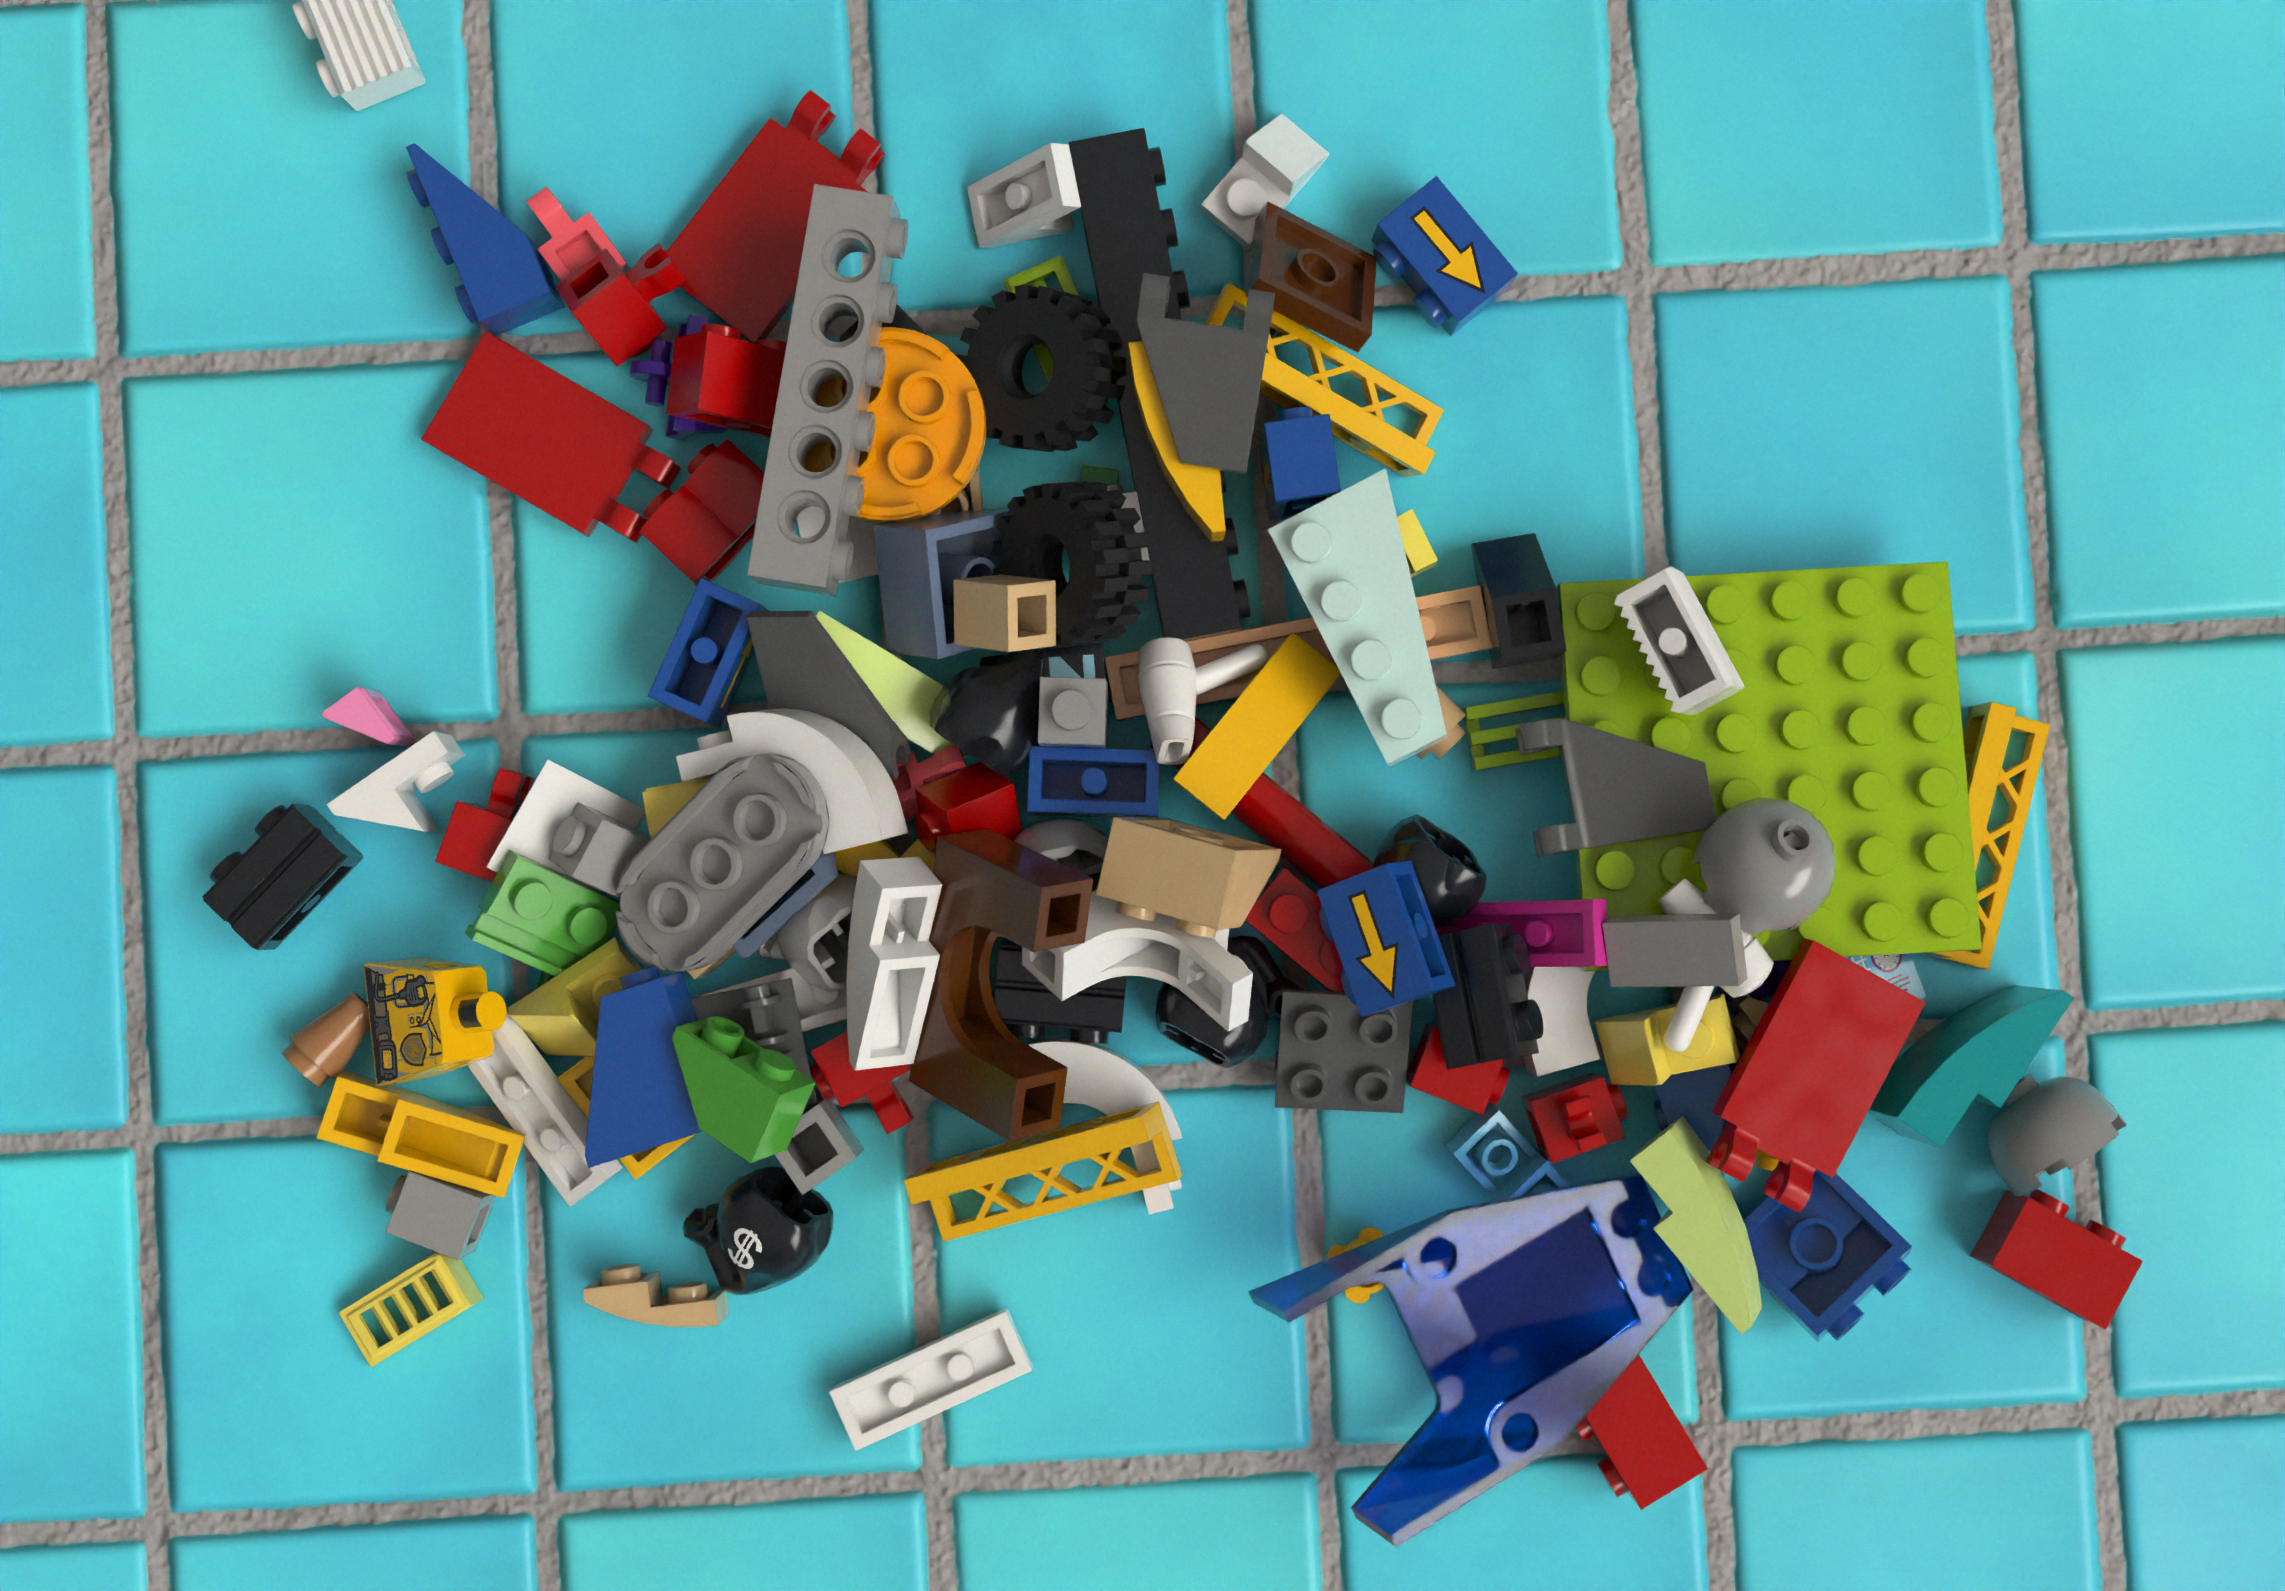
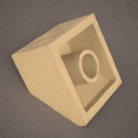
[1096,817,1282,938]

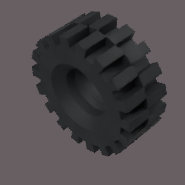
[956,285,1126,453]
[991,481,1152,649]

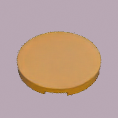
[805,327,986,523]

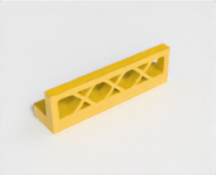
[1205,283,1444,477]
[1922,702,2050,970]
[904,1101,1183,1242]

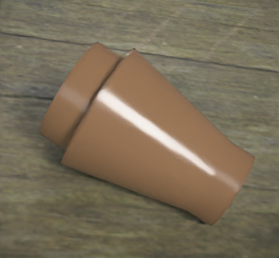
[282,991,370,1087]

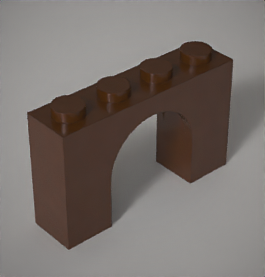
[909,829,1093,1142]

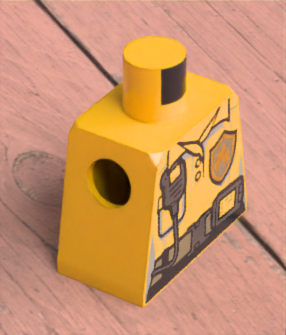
[363,957,507,1086]

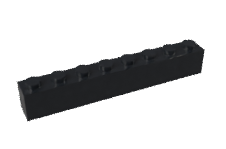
[1069,128,1251,642]

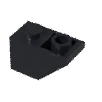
[1471,533,1567,669]

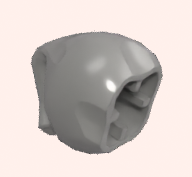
[756,874,857,992]

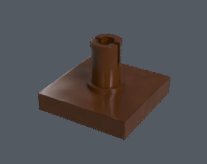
[1246,202,1377,353]

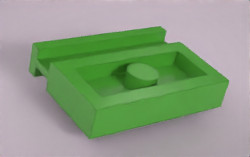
[464,850,621,976]

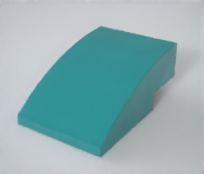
[1868,985,2074,1148]

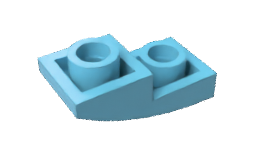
[1444,1103,1585,1246]

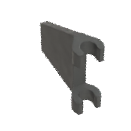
[1137,273,1275,474]
[747,611,910,779]
[1515,719,1716,857]

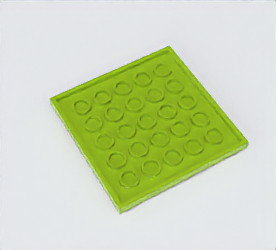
[1556,561,1982,972]

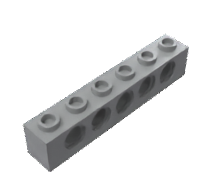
[747,184,908,596]

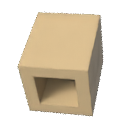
[953,574,1056,652]

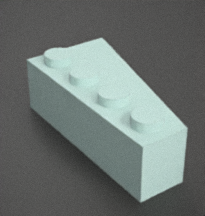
[1268,468,1448,767]

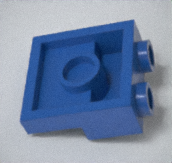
[1743,1170,1912,1342]

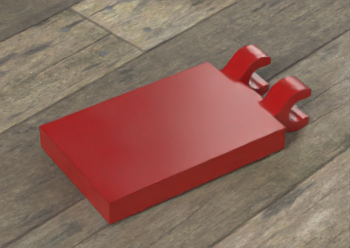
[666,90,885,344]
[421,331,681,543]
[1706,938,1926,1213]

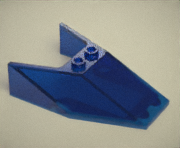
[1248,1173,1694,1547]

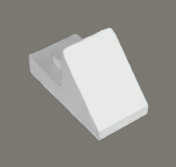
[1201,113,1330,251]
[967,143,1081,248]
[326,731,465,833]

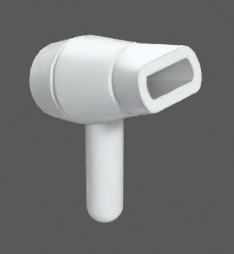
[1138,637,1269,765]
[1657,878,1774,1052]

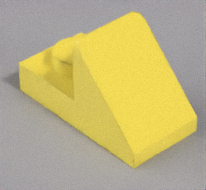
[507,937,643,1056]
[1595,994,1740,1086]

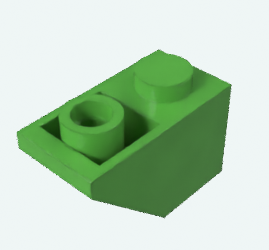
[672,1016,816,1163]

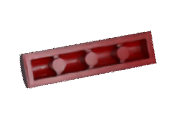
[1149,716,1374,888]

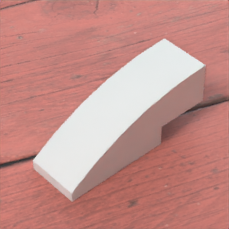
[846,857,942,1070]

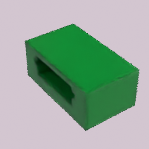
[1080,465,1120,486]

